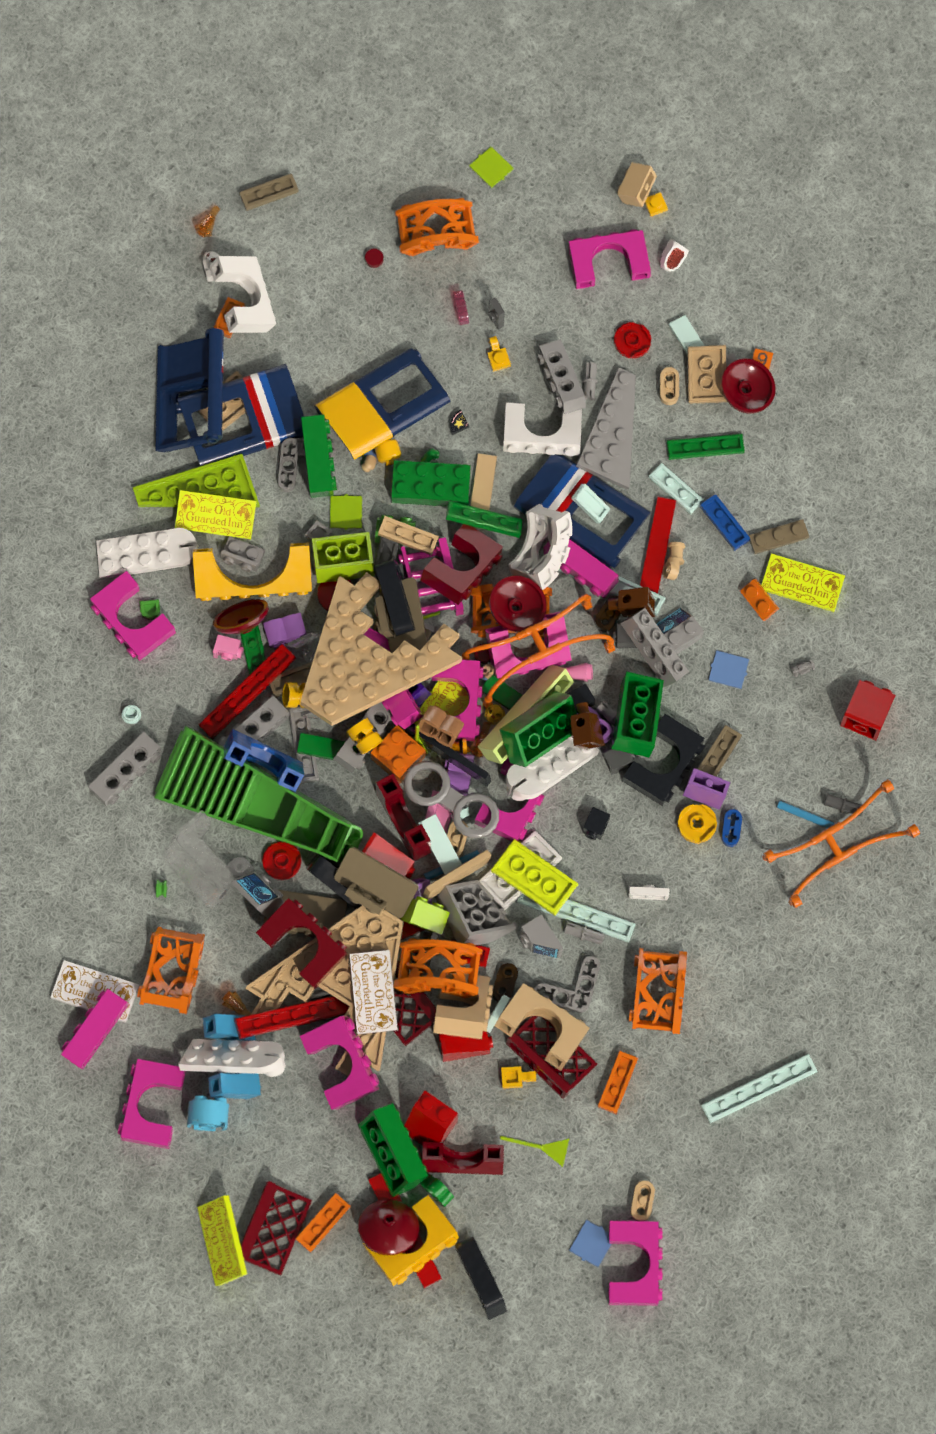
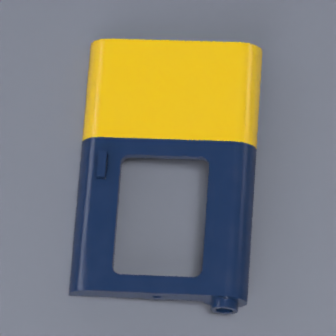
[314,348,451,460]

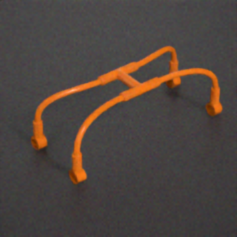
[462,594,615,711]
[762,779,920,908]

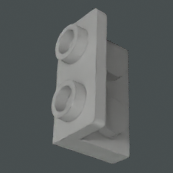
[220,536,265,572]

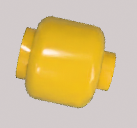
[374,438,402,466]

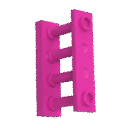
[398,537,464,616]

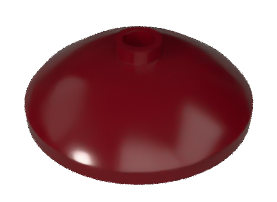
[721,358,776,414]
[489,576,547,632]
[213,599,269,634]
[358,1199,419,1256]

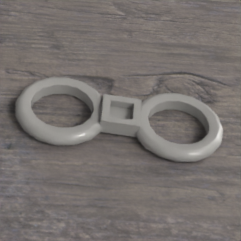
[404,761,499,838]

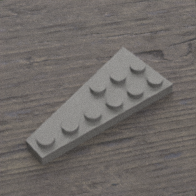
[576,368,636,490]

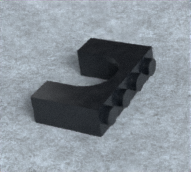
[622,714,705,806]

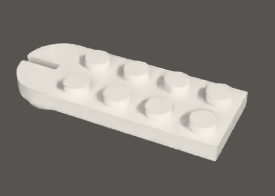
[96,528,199,579]
[506,736,599,801]
[178,1039,286,1077]

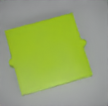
[469,146,514,188]
[330,494,362,530]

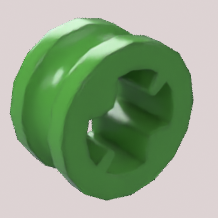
[156,880,167,898]

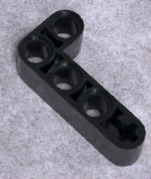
[375,559,415,636]
[306,853,362,909]
[454,1236,507,1320]

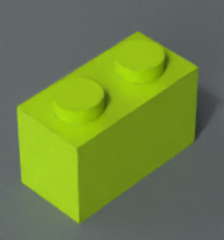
[400,896,450,935]

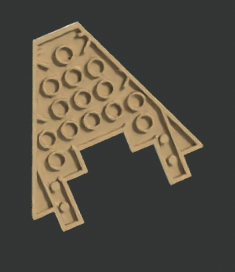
[301,572,462,726]
[245,905,404,1077]

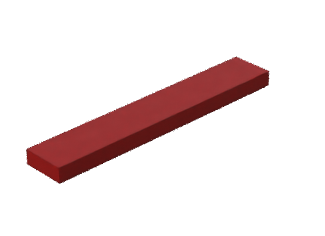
[640,497,677,594]
[198,644,296,740]
[234,996,350,1039]
[368,1173,442,1288]

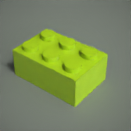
[312,532,375,583]

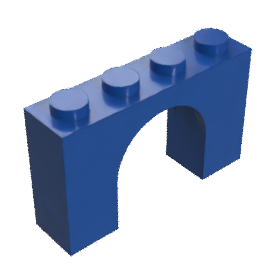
[224,729,304,792]

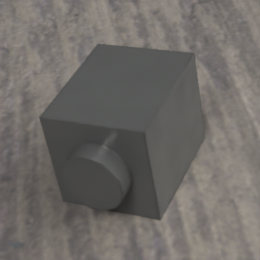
[613,624,637,648]
[603,749,635,775]

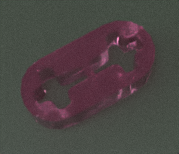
[453,290,469,326]

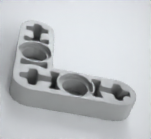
[278,438,337,493]
[534,956,600,1013]

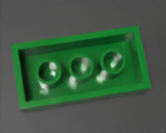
[301,414,337,498]
[391,460,471,506]
[611,671,664,758]
[499,691,577,767]
[358,1103,428,1197]

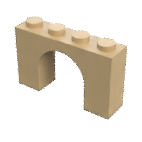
[433,973,493,1039]
[494,983,590,1071]

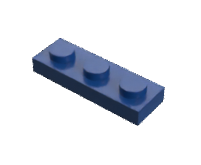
[700,494,750,551]

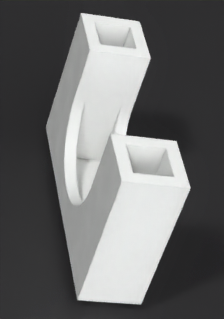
[210,256,276,333]
[503,403,582,456]

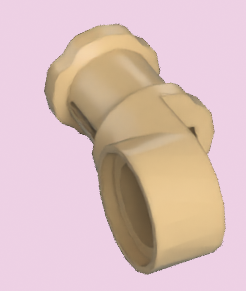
[662,542,685,580]

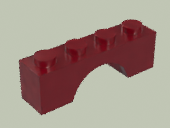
[422,1142,504,1175]

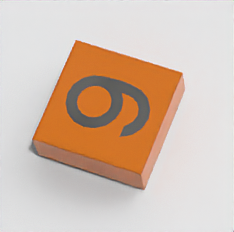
[752,348,773,370]

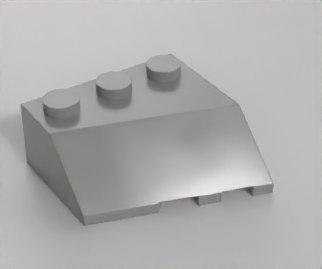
[436,880,518,945]

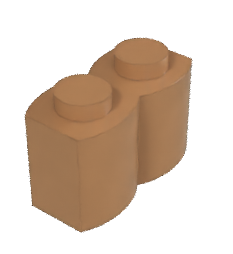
[419,705,464,747]

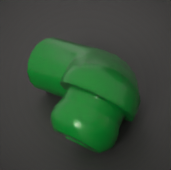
[420,448,440,462]

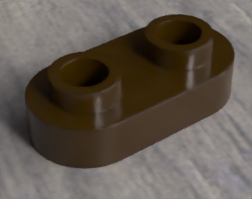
[595,596,621,632]
[492,963,518,1002]

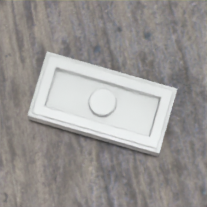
[629,885,669,900]

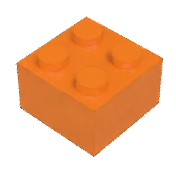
[370,725,426,784]

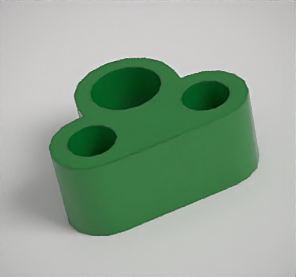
[420,1174,454,1207]

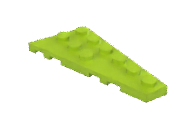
[132,454,260,508]

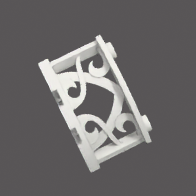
[508,504,572,590]

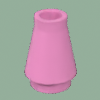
[565,663,593,682]

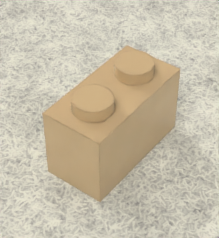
[617,162,657,207]

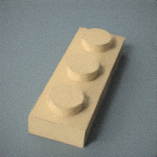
[378,516,439,556]

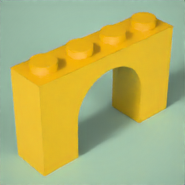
[363,1195,459,1286]

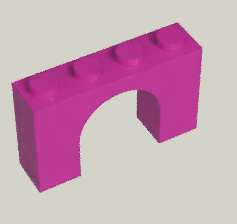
[568,229,651,289]
[90,571,176,661]
[485,612,572,679]
[432,660,484,741]
[475,758,545,841]
[300,1016,379,1110]
[118,1059,186,1149]
[609,1221,663,1306]

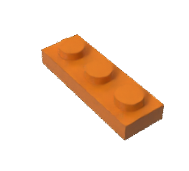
[598,1051,638,1114]
[295,1193,351,1253]

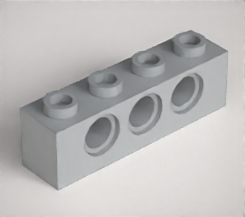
[537,339,586,414]
[621,608,689,687]
[217,696,290,747]
[333,702,393,773]
[88,732,162,806]

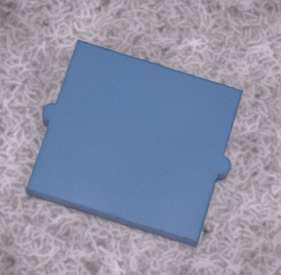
[709,650,749,689]
[569,1220,611,1267]

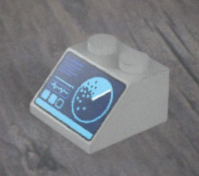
[656,607,704,654]
[232,872,285,919]
[519,914,563,958]

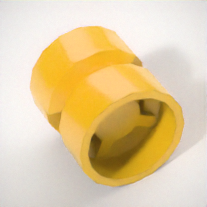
[282,682,306,708]
[347,718,383,755]

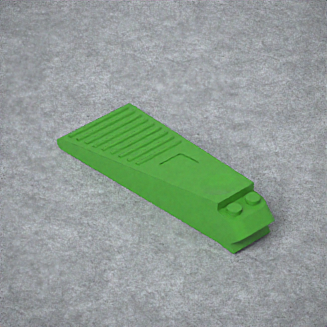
[154,726,363,863]

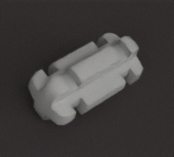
[791,660,815,677]

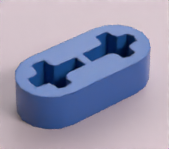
[722,809,742,847]

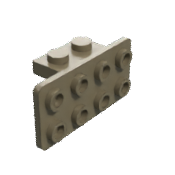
[374,577,428,654]
[334,847,419,918]
[263,889,347,937]

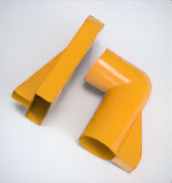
[450,738,470,754]

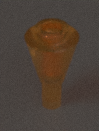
[195,206,220,237]
[470,722,491,757]
[222,990,251,1016]

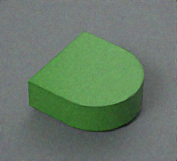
[140,599,160,620]

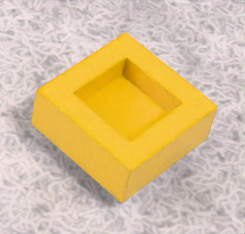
[644,192,668,217]

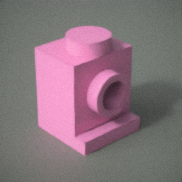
[213,635,244,661]

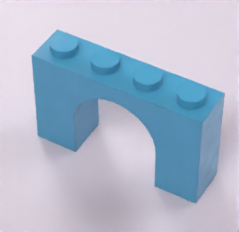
[203,1014,261,1099]

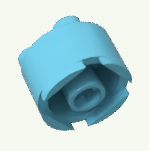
[187,1096,229,1131]

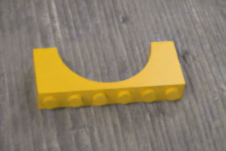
[193,542,312,601]

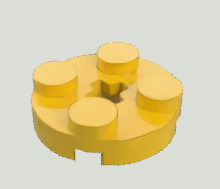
[677,804,717,844]

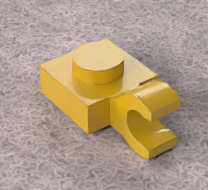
[487,336,511,372]
[501,1066,537,1089]

